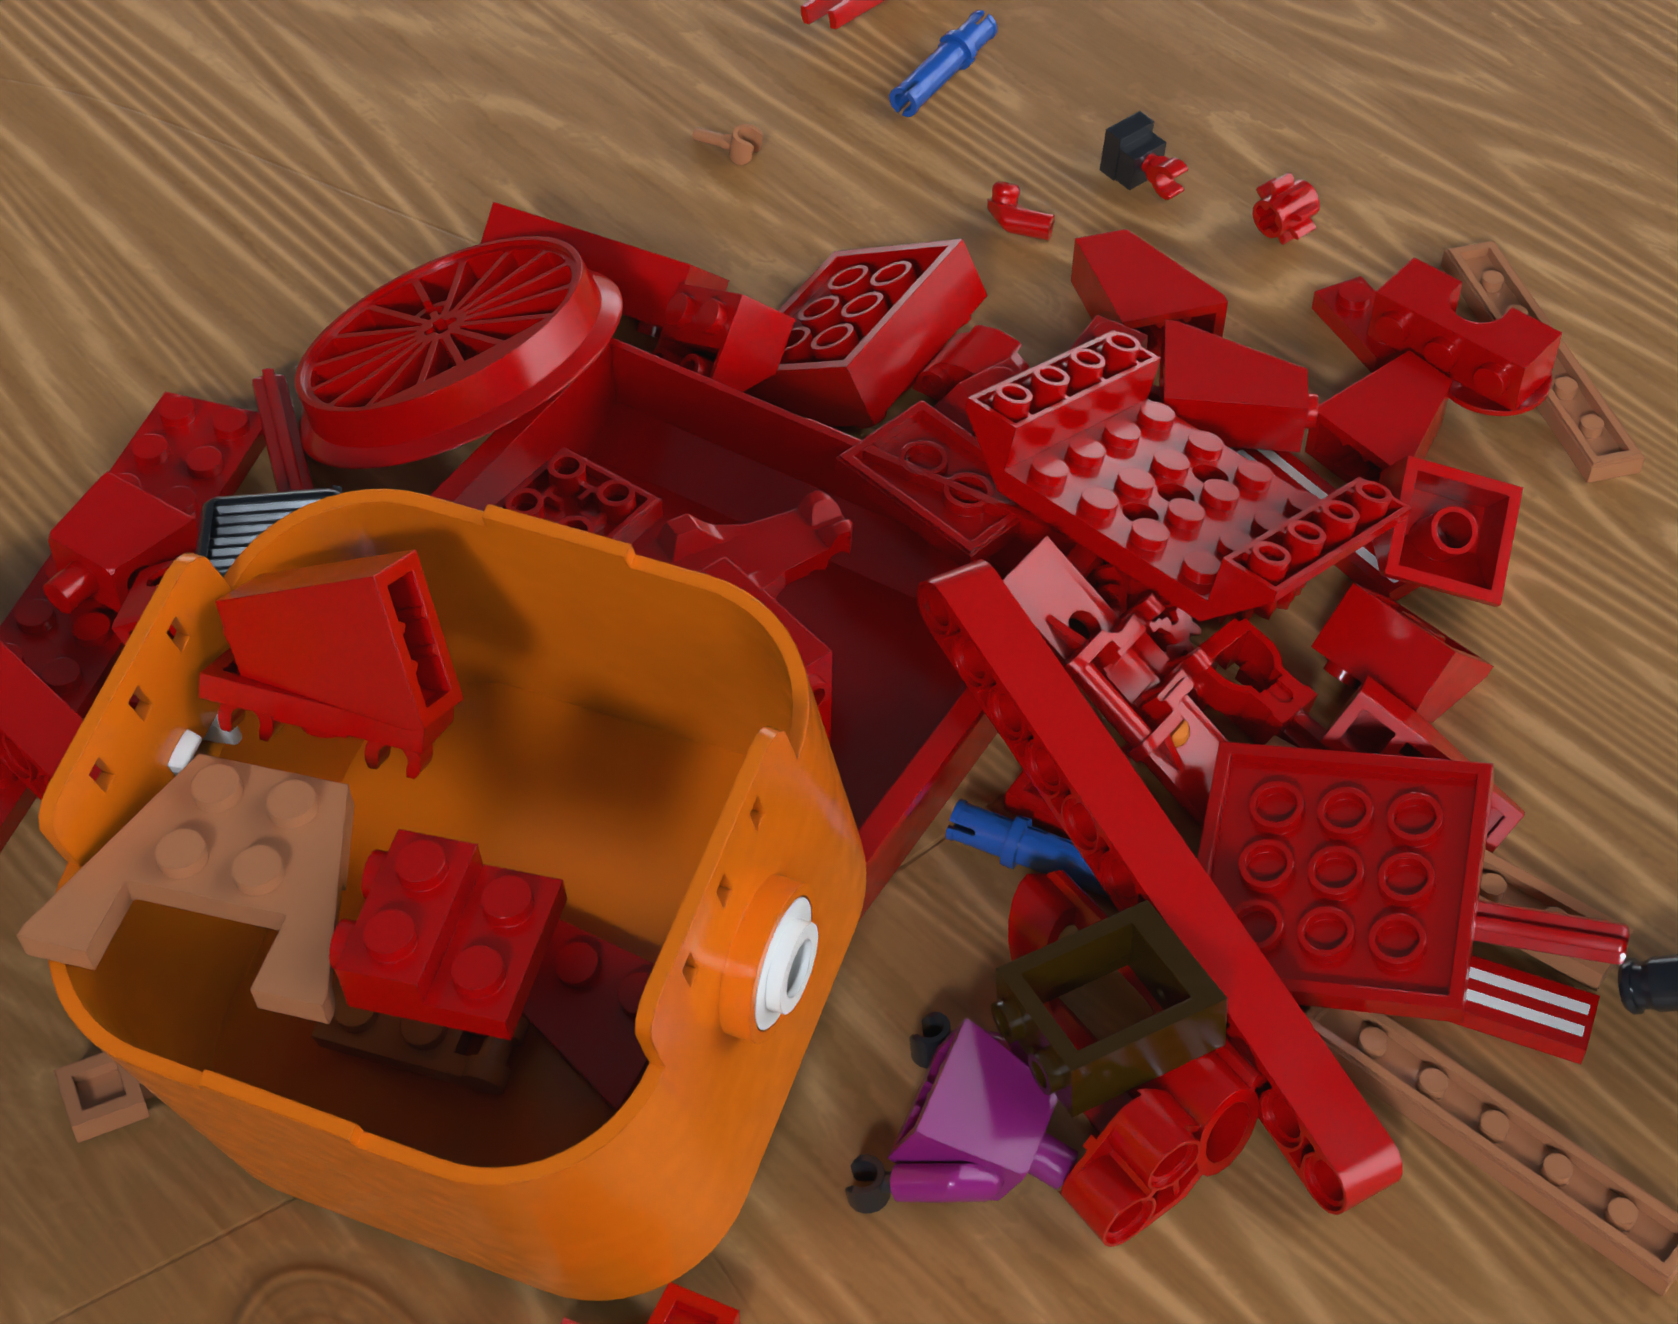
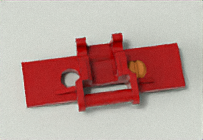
[1002,536,1228,828]

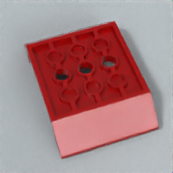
[965,330,1412,621]

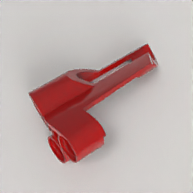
[1008,870,1263,1247]

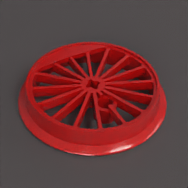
[295,236,623,469]

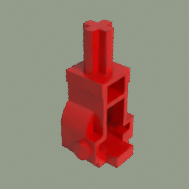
[1187,618,1330,750]

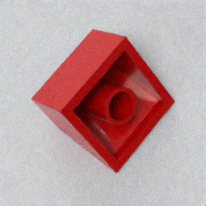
[1372,455,1524,607]
[1311,583,1494,723]

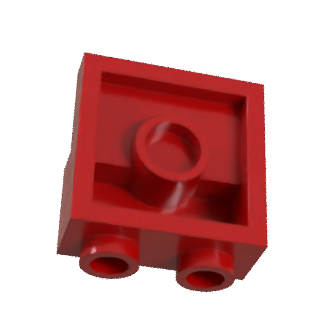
[329,829,567,1040]

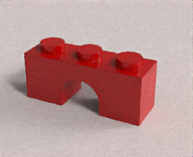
[1368,257,1562,412]

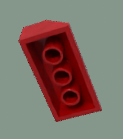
[480,202,729,338]

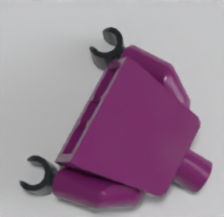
[845,1012,1078,1214]

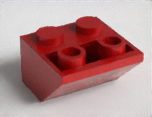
[651,283,795,392]

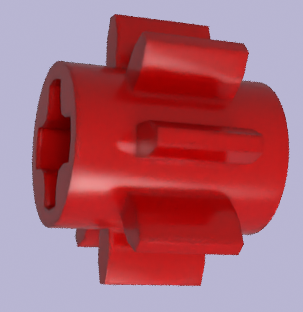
[1252,172,1320,245]

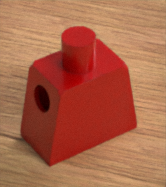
[43,471,198,614]

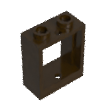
[991,900,1227,1118]

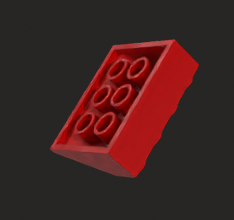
[743,239,988,429]

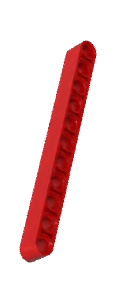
[916,559,1403,1215]

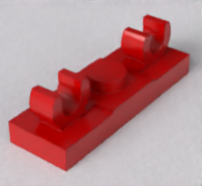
[199,647,455,779]

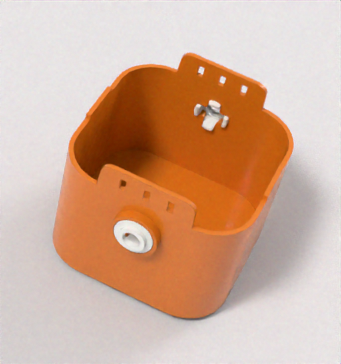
[38,488,866,1301]

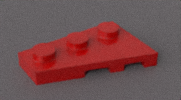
[521,919,655,1113]

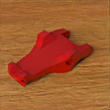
[635,490,853,599]

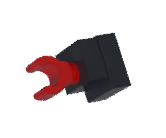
[1099,111,1188,200]

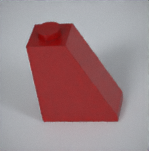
[1071,229,1228,357]
[1158,320,1318,452]
[1305,350,1453,484]
[215,549,464,731]

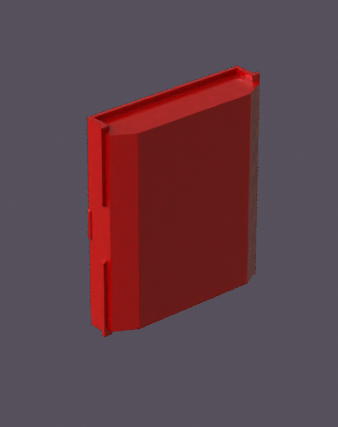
[429,337,1104,922]

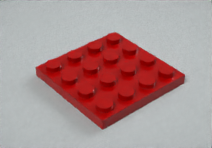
[1197,741,1494,1023]

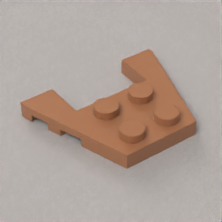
[17,754,354,1024]

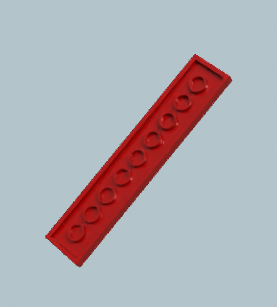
[0,391,266,853]

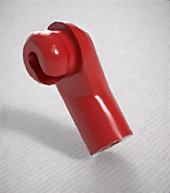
[987,181,1055,241]

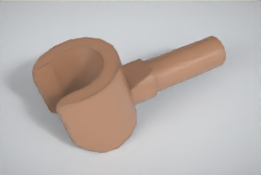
[692,124,763,165]

